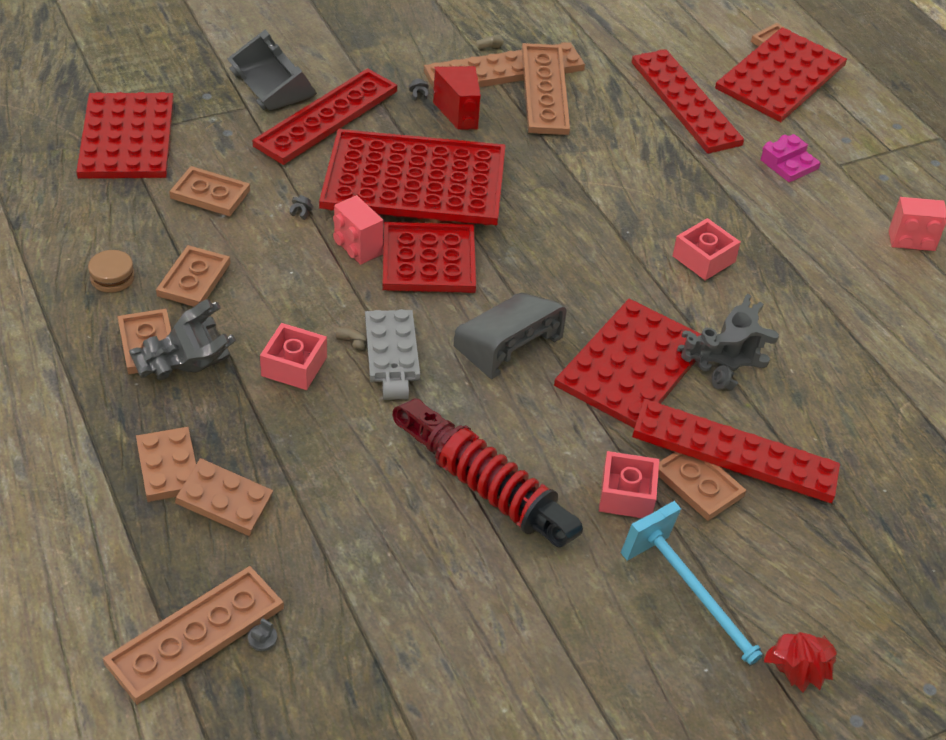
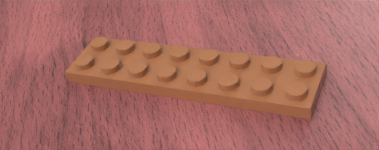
[424,42,585,89]

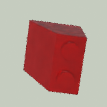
[433,66,481,130]

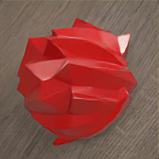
[764,632,837,693]

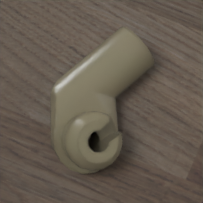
[476,34,504,50]
[336,327,367,350]

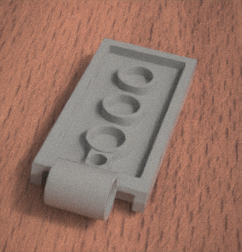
[365,309,420,400]

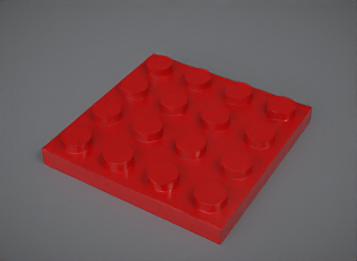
[382,222,476,293]

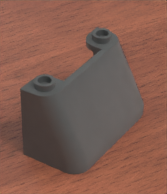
[227,30,317,111]
[453,292,567,379]

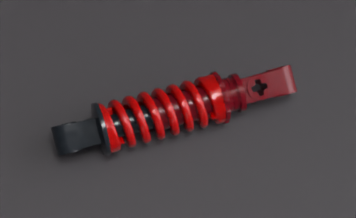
[392,398,583,547]

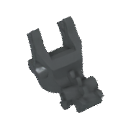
[677,294,779,371]
[129,299,236,381]

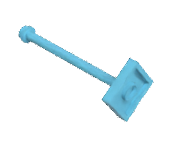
[621,501,763,665]

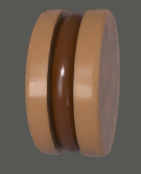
[88,250,135,293]

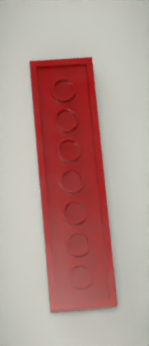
[631,49,744,154]
[252,68,398,165]
[632,399,840,504]

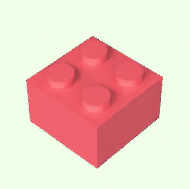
[333,195,383,265]
[888,197,946,251]
[673,218,741,281]
[260,323,327,390]
[599,451,659,518]

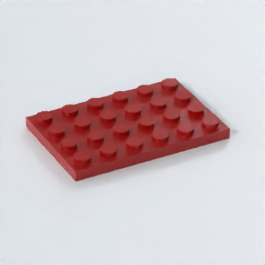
[715,27,847,123]
[76,92,174,179]
[554,298,701,428]

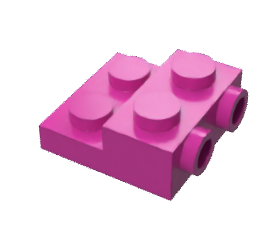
[761,134,821,183]

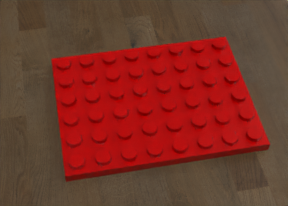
[319,129,505,225]

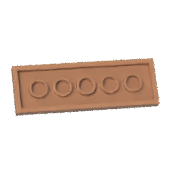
[522,43,570,135]
[103,566,284,705]

